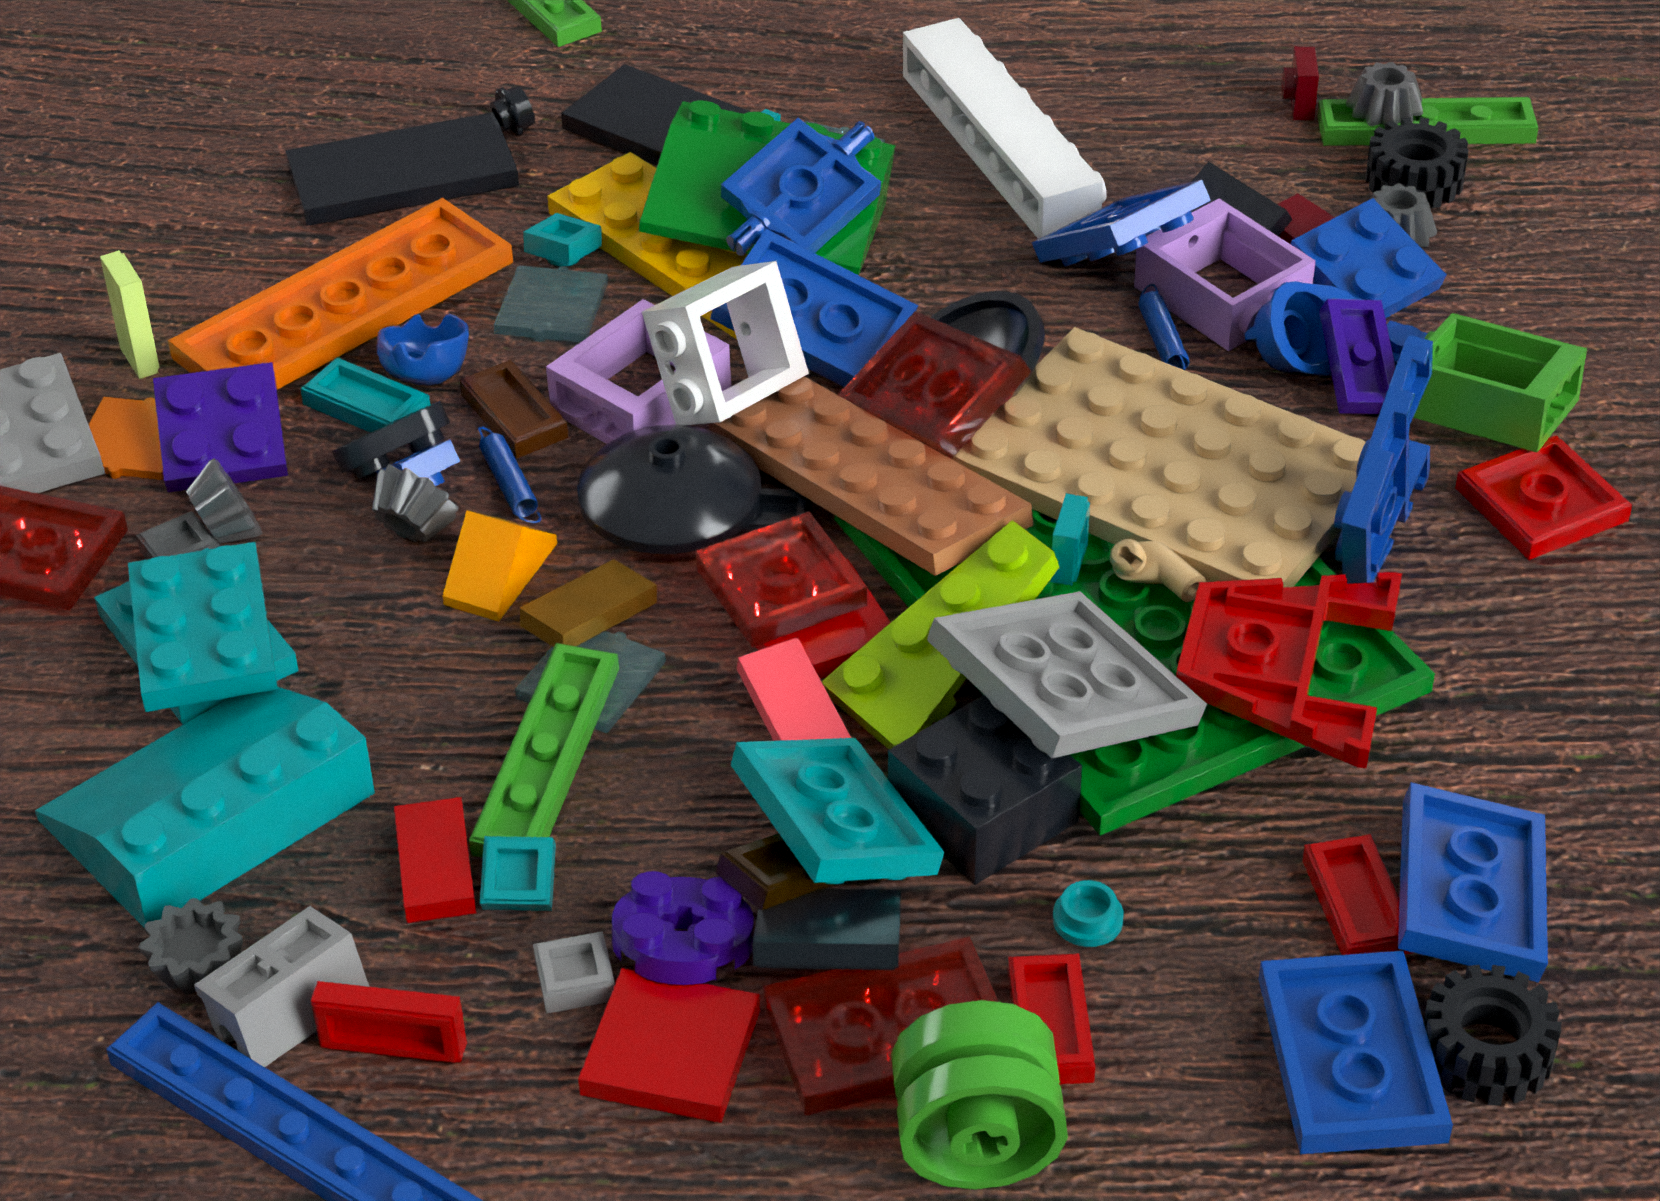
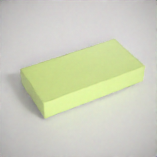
[100,250,160,379]

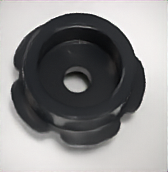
[490,85,535,136]

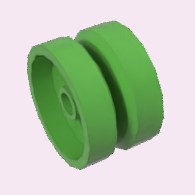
[891,1000,1068,1190]

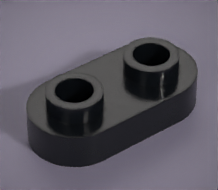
[331,401,450,479]

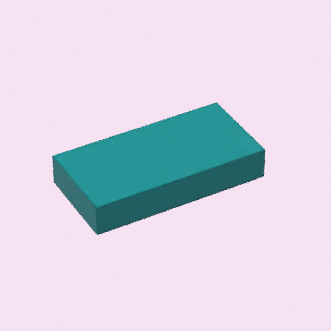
[300,357,431,432]

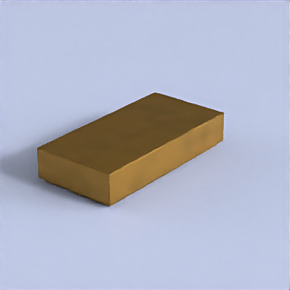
[520,559,657,647]

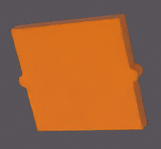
[88,397,164,480]

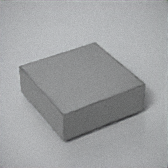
[533,931,615,1014]

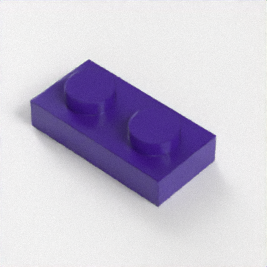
[1319,299,1396,414]

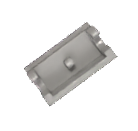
[194,906,369,1067]

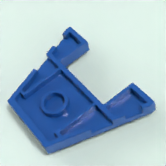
[1334,334,1433,584]

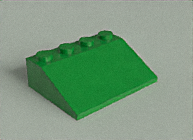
[639,100,896,275]

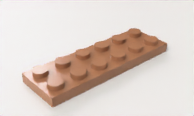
[708,376,1033,576]

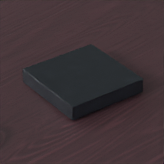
[753,889,901,970]

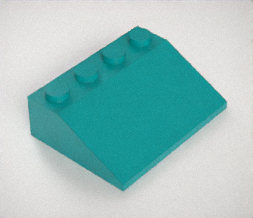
[35,687,375,928]

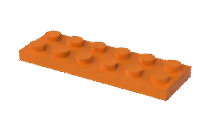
[168,198,513,390]

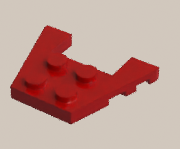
[1176,572,1402,769]

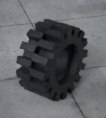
[1365,117,1469,208]
[1424,965,1562,1106]

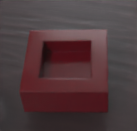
[1281,46,1319,120]

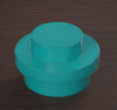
[1053,880,1124,947]

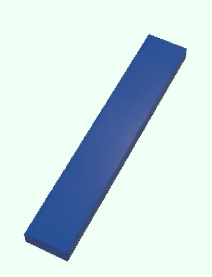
[106,1002,483,1201]

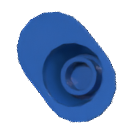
[1244,281,1355,376]

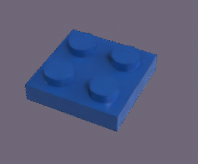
[1291,198,1447,318]

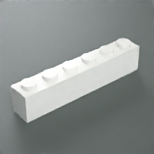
[903,18,1106,239]

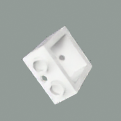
[642,261,809,425]

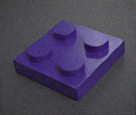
[153,362,288,493]

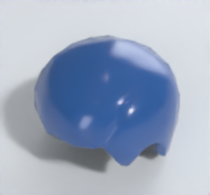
[376,314,469,386]

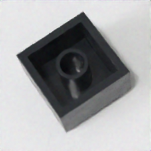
[888,695,1082,885]

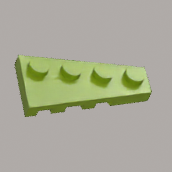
[821,520,1059,749]

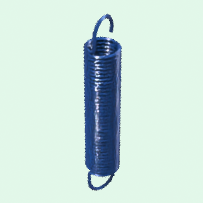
[1138,283,1190,370]
[478,427,541,523]

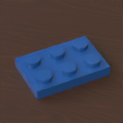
[1031,180,1211,266]
[710,229,918,397]
[1398,782,1548,983]
[1258,951,1453,1154]

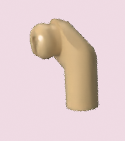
[1110,539,1206,602]

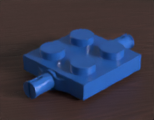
[721,118,881,256]

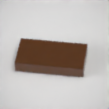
[460,360,569,459]

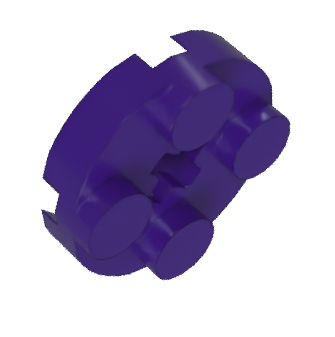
[612,871,754,985]

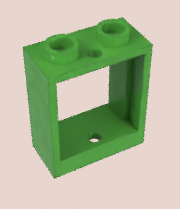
[1413,313,1587,452]

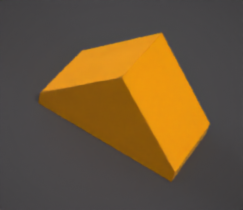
[442,511,557,622]

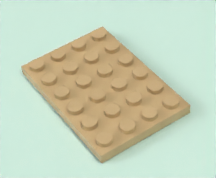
[948,327,1365,587]

